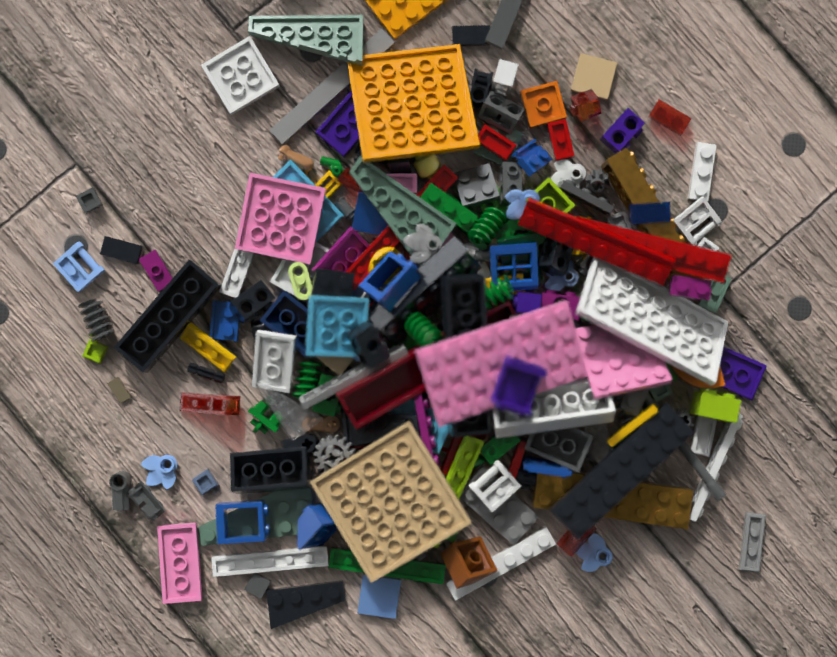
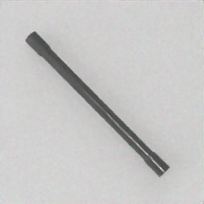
[643,393,727,501]

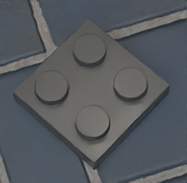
[454,163,500,208]

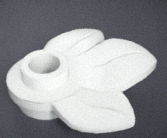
[551,159,586,197]

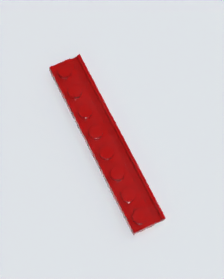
[518,198,675,286]
[576,216,732,283]

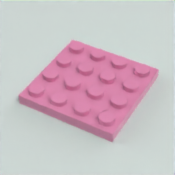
[235,173,326,264]
[575,325,672,400]

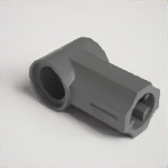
[109,471,131,511]

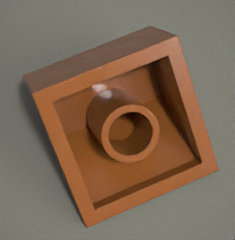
[441,536,498,589]

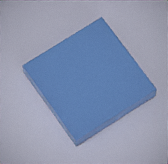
[357,574,401,619]

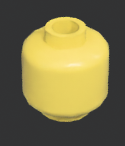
[413,154,441,180]

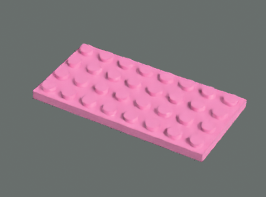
[415,301,588,427]

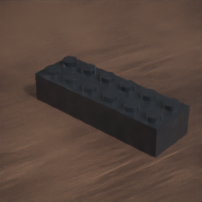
[368,236,482,345]
[113,259,222,373]

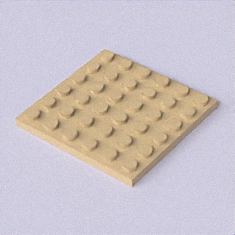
[310,421,472,583]

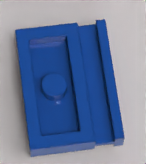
[511,139,552,177]
[209,301,240,341]

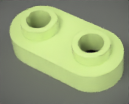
[288,262,312,300]

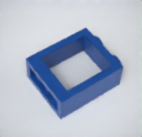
[359,251,421,312]
[215,500,270,544]

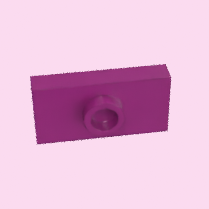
[139,250,173,292]

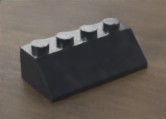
[230,446,313,494]

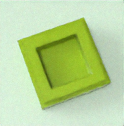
[82,339,109,364]

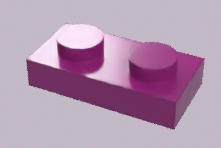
[669,275,712,301]

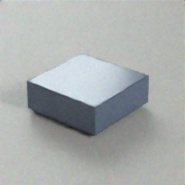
[192,468,219,496]

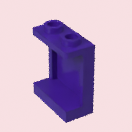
[490,355,548,417]

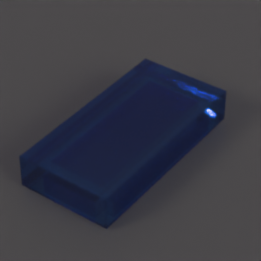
[629,202,671,225]

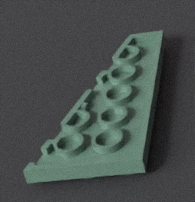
[248,15,364,66]
[349,156,457,267]
[199,488,313,546]

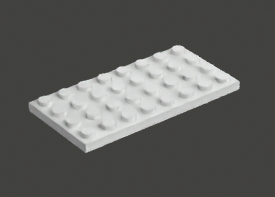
[576,257,728,386]

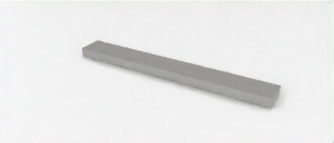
[270,29,395,145]

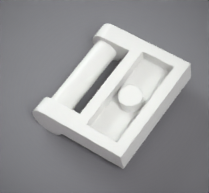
[673,197,722,246]
[469,459,521,512]

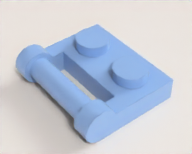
[53,241,105,293]

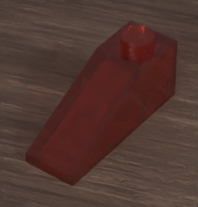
[179,392,240,415]

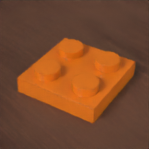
[520,81,567,128]

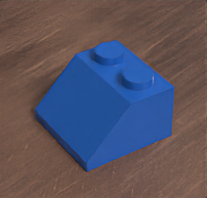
[297,503,338,550]

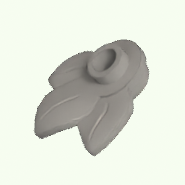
[403,224,442,263]

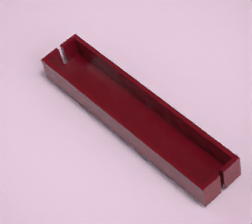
[336,299,516,429]

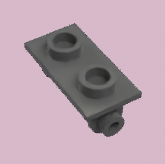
[128,481,166,522]

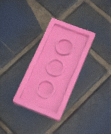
[157,522,203,604]

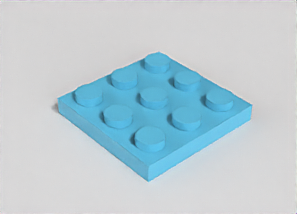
[306,295,369,357]

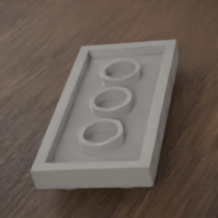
[460,465,539,545]

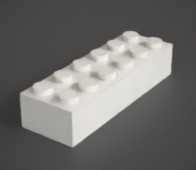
[491,379,615,438]

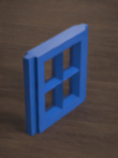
[489,242,539,291]
[521,456,572,477]

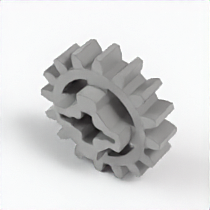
[313,434,356,473]

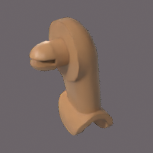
[278,145,314,175]
[302,416,340,433]

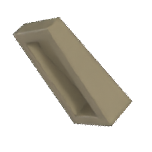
[107,377,131,403]

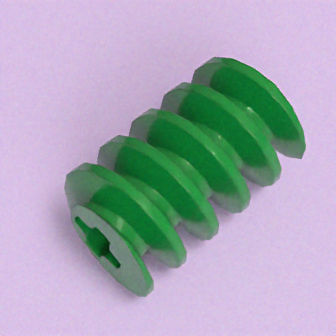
[468,207,508,250]
[485,275,514,309]
[405,312,446,348]
[291,361,322,399]

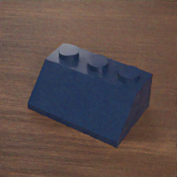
[260,290,308,357]

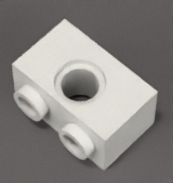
[491,59,518,96]

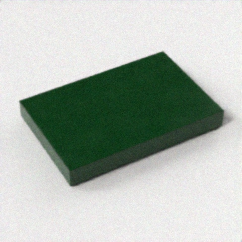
[497,231,545,291]

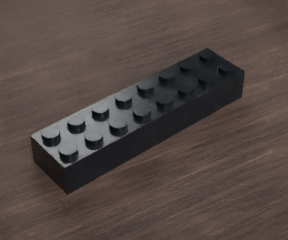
[440,274,492,437]
[549,403,694,540]

